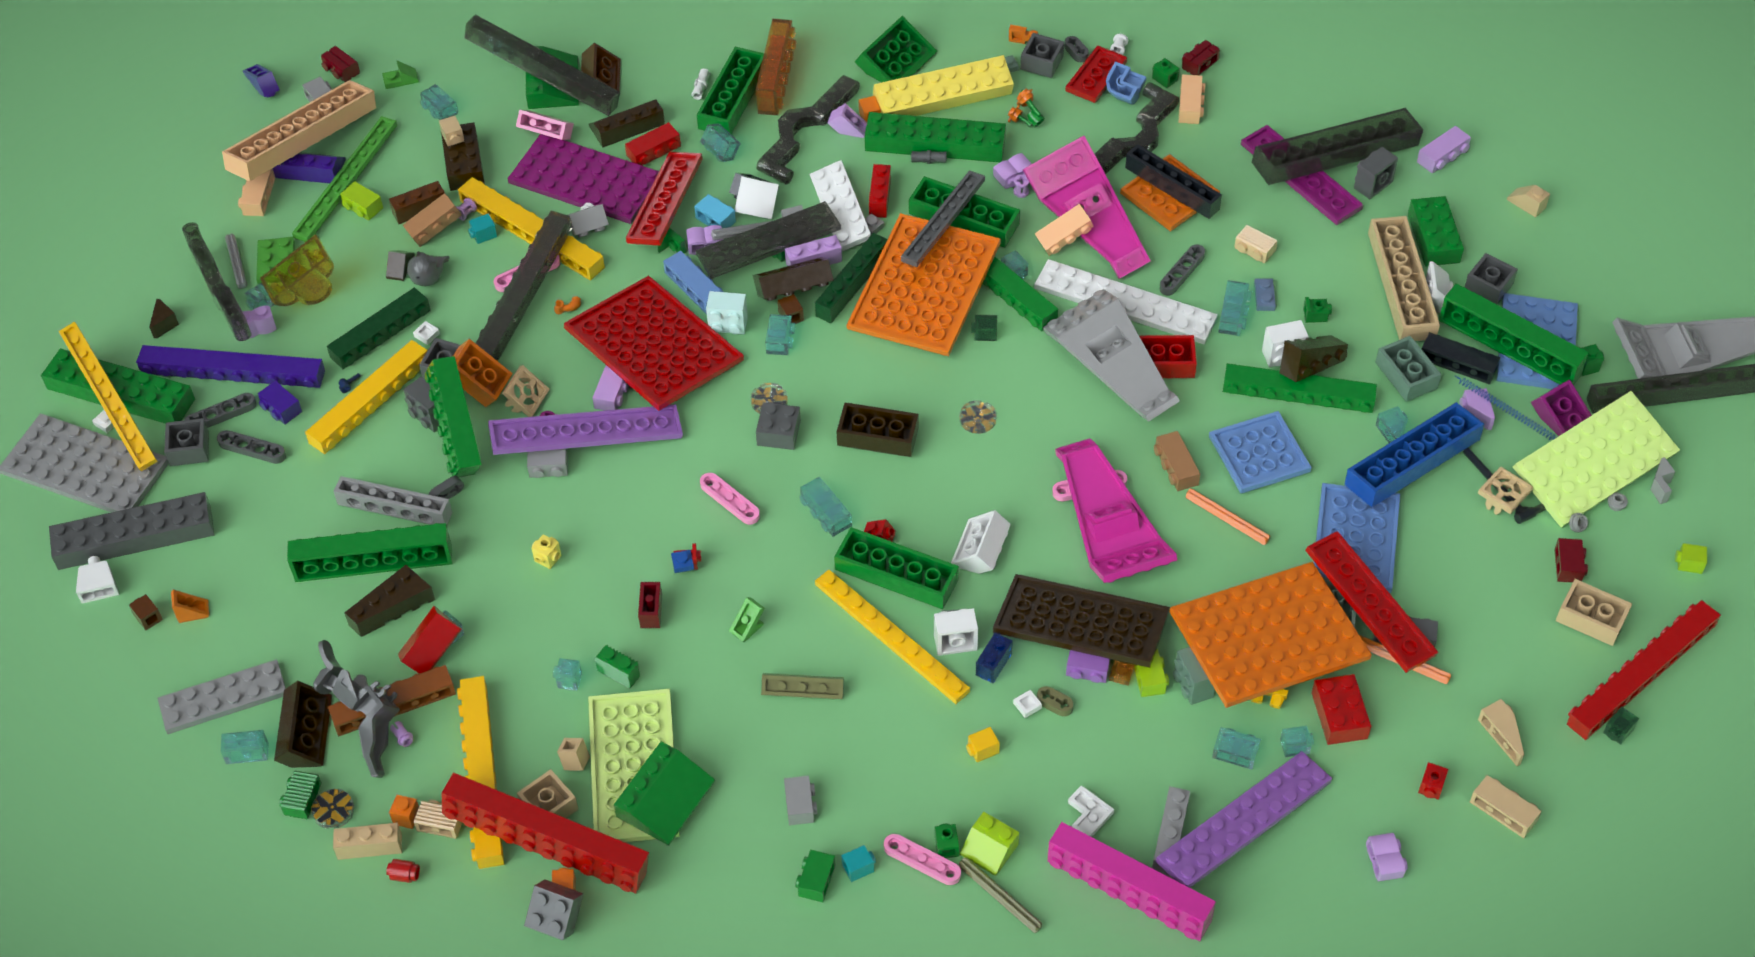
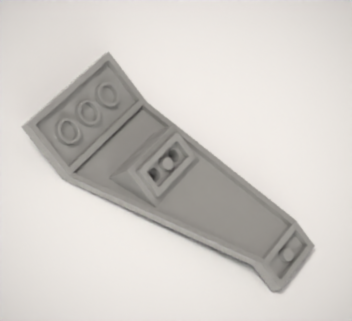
[1043,289,1180,422]
[1612,317,1755,386]

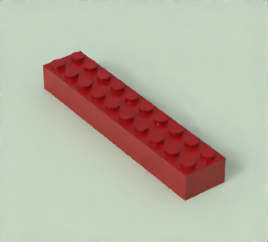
[442,772,649,894]

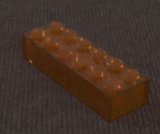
[756,18,796,116]

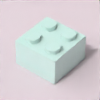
[706,291,748,334]

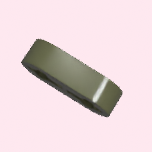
[1037,686,1073,717]

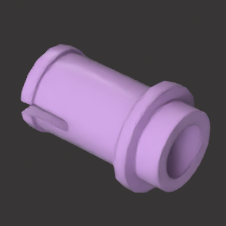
[390,721,413,747]

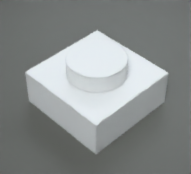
[413,321,440,345]
[92,410,114,433]
[1013,690,1042,718]

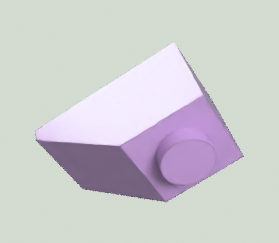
[828,103,867,138]
[1459,388,1495,430]

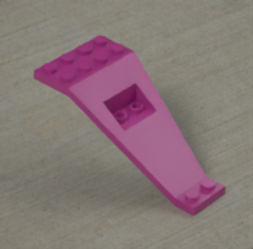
[1023,136,1151,279]
[1055,438,1177,583]

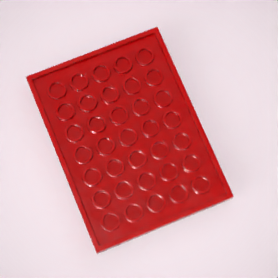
[564,275,744,411]

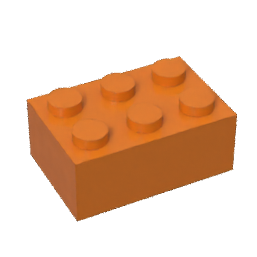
[453,339,513,407]

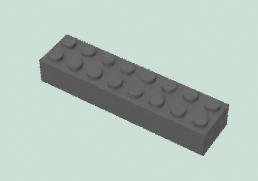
[49,492,215,570]

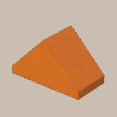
[171,589,209,623]

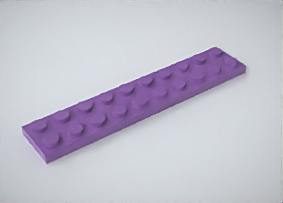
[488,405,683,455]
[1155,751,1332,888]

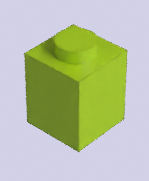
[1675,543,1707,574]

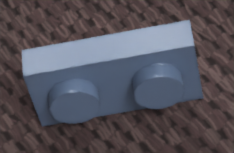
[1254,279,1276,311]

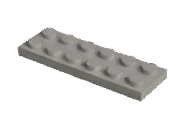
[158,659,286,734]

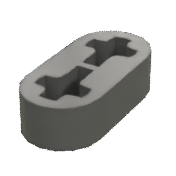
[1064,36,1089,62]
[428,476,464,499]

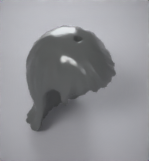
[407,251,449,287]

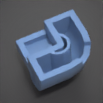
[1106,62,1146,104]

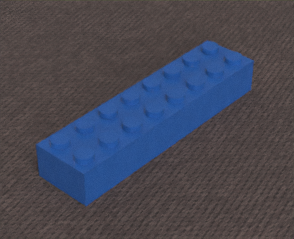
[1344,402,1484,507]

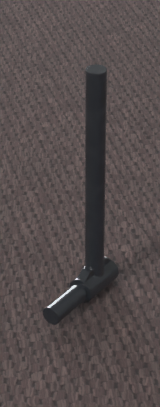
[1463,448,1546,524]

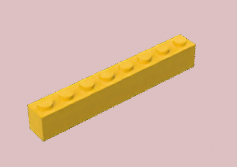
[305,340,428,454]

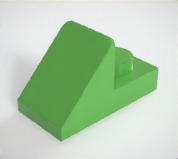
[382,61,419,89]
[729,597,765,642]

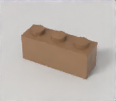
[403,193,462,247]
[1154,431,1200,491]

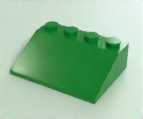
[855,15,937,83]
[526,46,579,109]
[614,741,715,846]

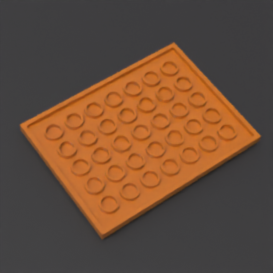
[846,213,1001,357]
[1169,562,1372,708]

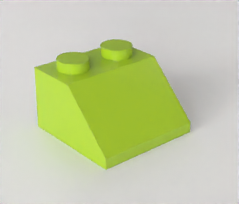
[960,811,1019,876]

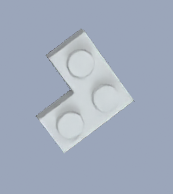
[1068,785,1114,837]

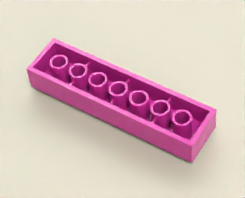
[1047,822,1216,941]

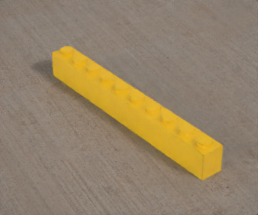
[458,177,605,281]
[457,676,504,869]

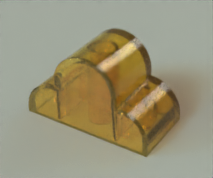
[260,234,334,306]

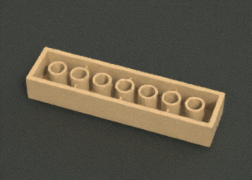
[1368,216,1440,341]

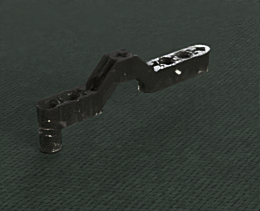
[756,75,860,185]
[1095,82,1179,175]
[182,222,252,341]

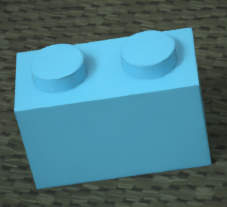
[694,194,736,228]

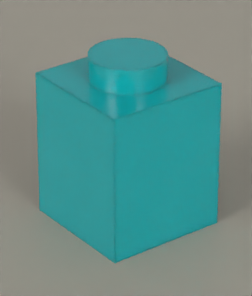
[468,213,497,244]
[841,845,876,882]

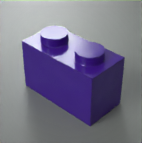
[258,381,302,425]

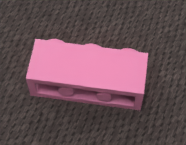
[516,110,574,140]

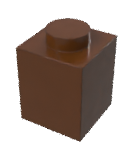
[778,294,804,327]
[129,594,163,631]

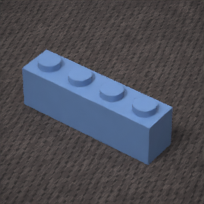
[663,251,723,315]

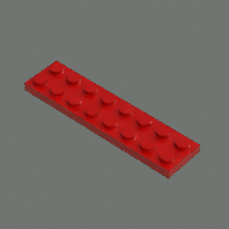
[626,152,703,246]
[1305,531,1439,673]

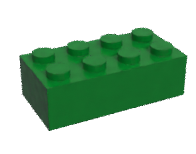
[1408,196,1464,267]

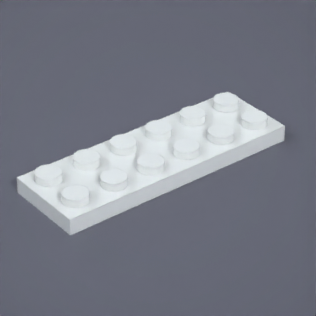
[810,160,871,252]

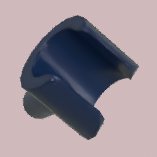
[339,373,361,393]

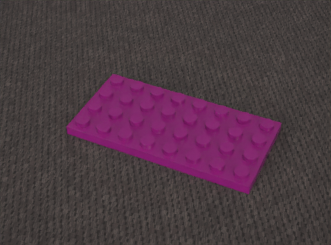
[507,134,659,224]

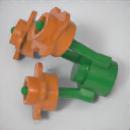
[1008,88,1045,128]

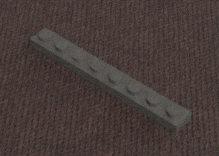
[901,170,985,267]

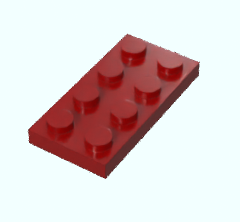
[1065,45,1127,103]

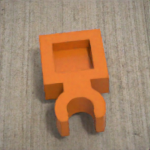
[1009,25,1038,44]

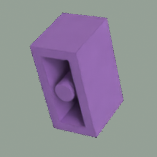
[1066,650,1110,683]

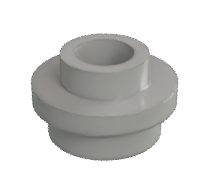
[1607,492,1628,511]
[1569,513,1588,532]

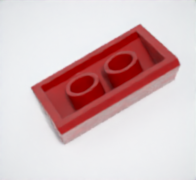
[398,606,462,674]

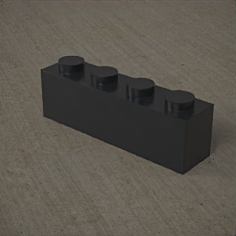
[1421,332,1500,385]

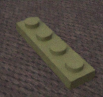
[761,673,844,699]

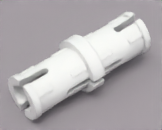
[691,68,710,100]

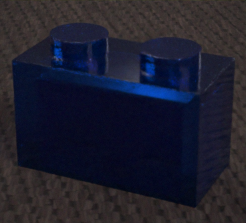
[975,633,1013,683]

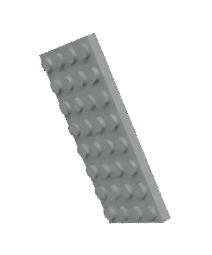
[0,413,169,512]

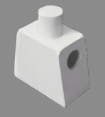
[76,556,119,604]

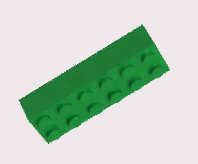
[697,46,767,137]
[909,176,1020,248]
[424,356,482,477]
[834,527,959,609]

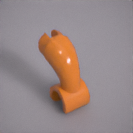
[554,296,581,314]

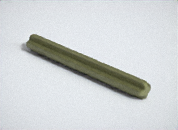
[959,857,1042,933]

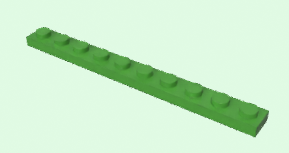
[292,116,397,243]

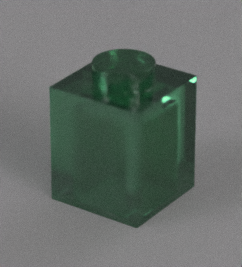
[971,315,997,341]
[1603,706,1639,745]

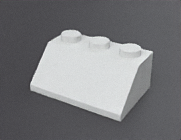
[951,510,1011,574]

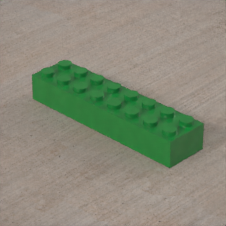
[865,112,1006,163]
[1439,283,1589,386]
[41,348,195,424]
[287,523,453,582]

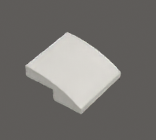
[735,177,779,219]

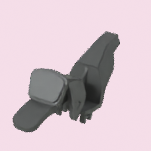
[313,640,400,778]

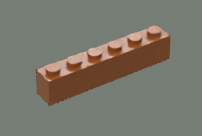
[328,665,456,737]

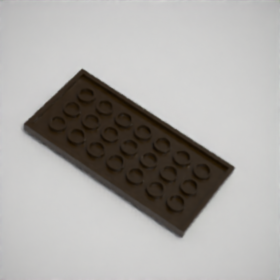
[993,574,1170,668]

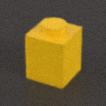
[966,727,1000,762]

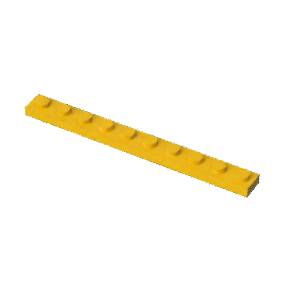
[59,322,158,472]
[815,570,970,704]

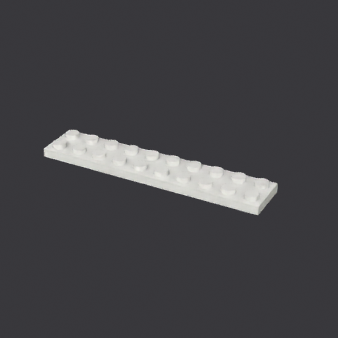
[1034,259,1218,345]

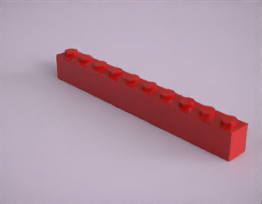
[1566,600,1721,740]

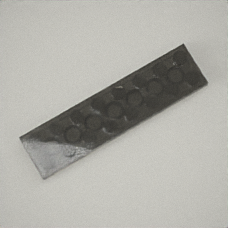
[696,201,841,279]

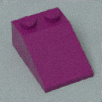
[1531,379,1592,436]

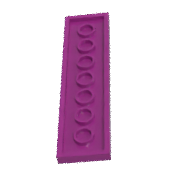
[1241,125,1363,225]

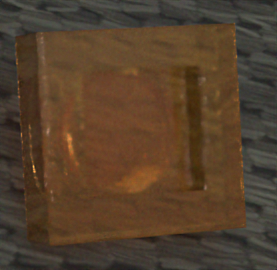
[1109,660,1134,686]

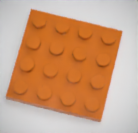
[1120,154,1220,232]

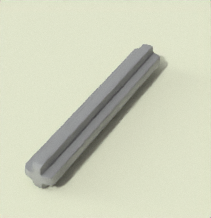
[711,221,775,240]
[225,234,247,289]

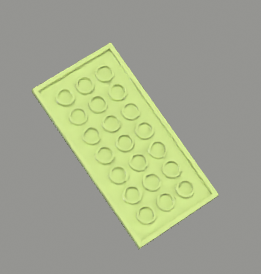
[1513,391,1680,528]
[588,689,680,842]

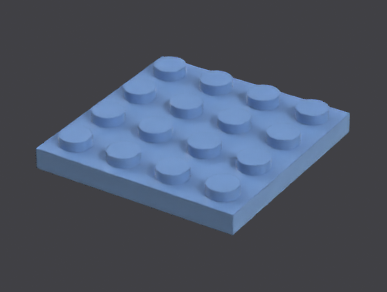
[1209,411,1312,494]

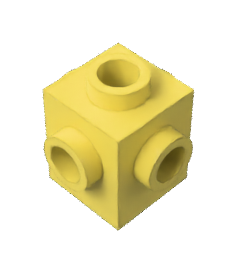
[531,534,562,569]

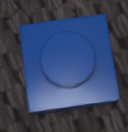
[671,550,694,573]

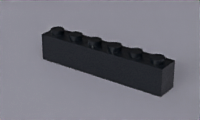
[1125,144,1222,219]

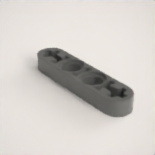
[1160,244,1205,296]
[184,393,256,428]
[217,430,286,464]

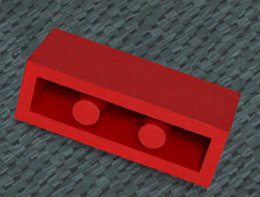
[625,122,681,166]
[869,164,891,218]

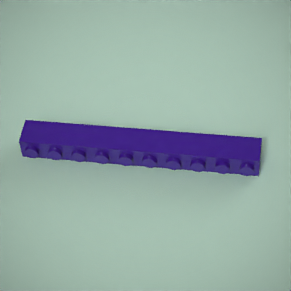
[136,345,325,388]

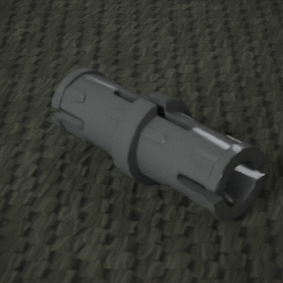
[911,150,947,164]

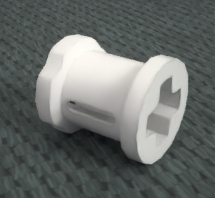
[1110,34,1128,55]

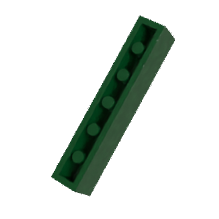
[815,233,888,324]
[327,287,431,369]

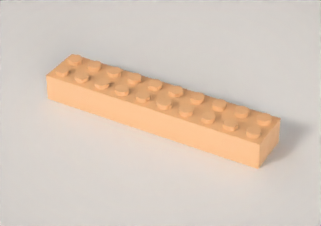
[222,80,376,181]

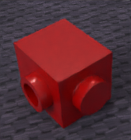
[1418,762,1448,800]

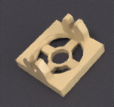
[502,365,550,417]
[1478,467,1533,515]

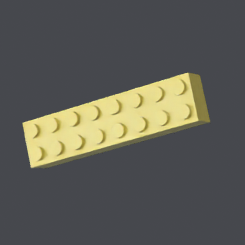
[873,55,1014,116]

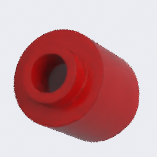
[386,859,420,883]

